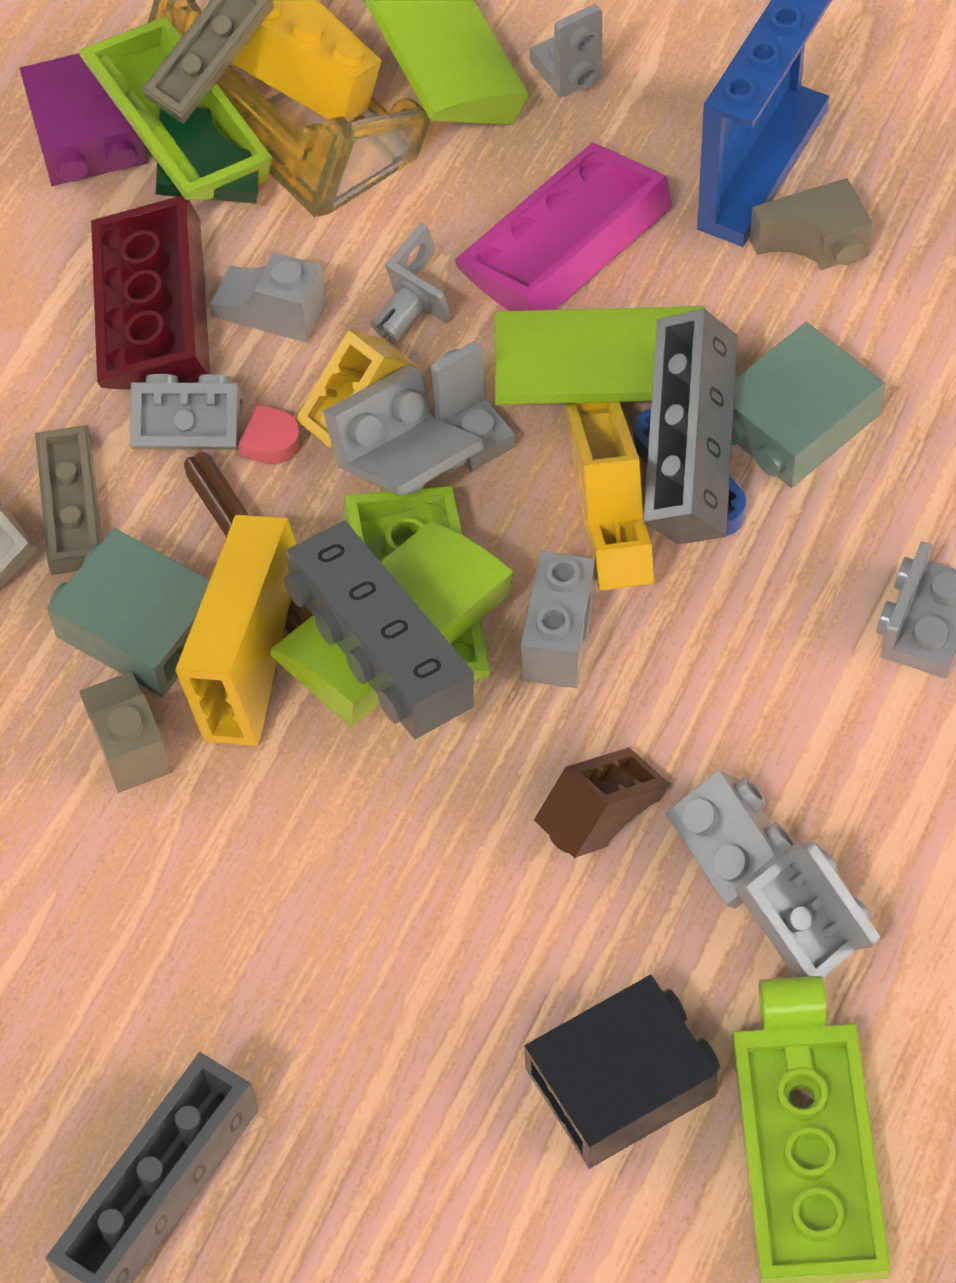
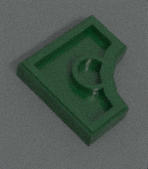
[155,108,259,204]

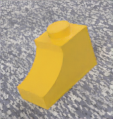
[296,329,419,449]

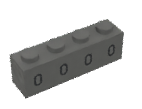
[643,309,738,545]
[284,520,474,739]
[45,1052,258,1283]

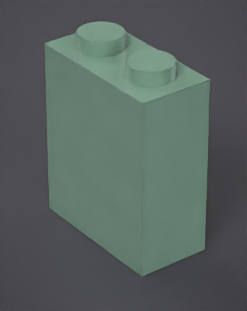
[731,322,885,488]
[47,528,210,697]

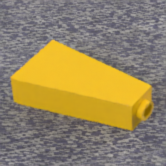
[175,515,297,746]

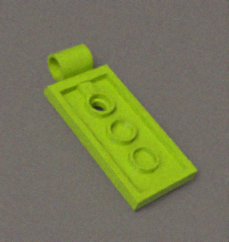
[732,976,891,1283]

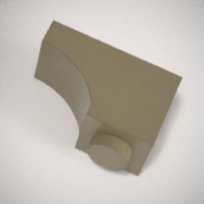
[749,178,873,270]
[79,671,172,793]

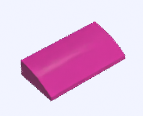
[455,142,672,311]

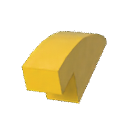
[564,402,655,591]

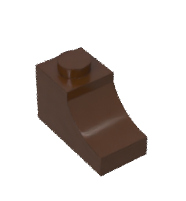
[534,747,670,858]

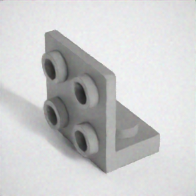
[323,365,484,496]

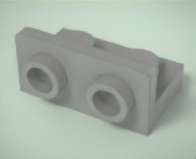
[130,374,244,450]
[876,541,956,679]

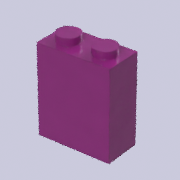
[19,53,148,186]

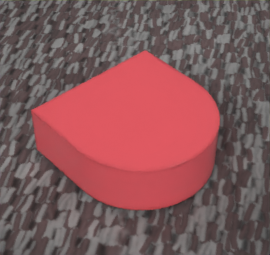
[238,404,301,464]

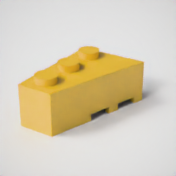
[231,0,381,128]

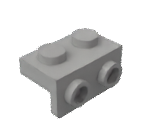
[666,770,796,909]
[735,841,881,978]

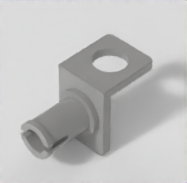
[370,223,452,344]

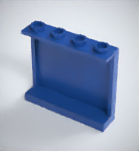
[697,0,833,247]

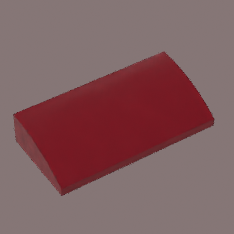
[91,195,210,390]

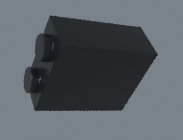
[524,974,720,1169]

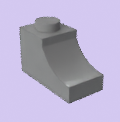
[210,252,327,343]

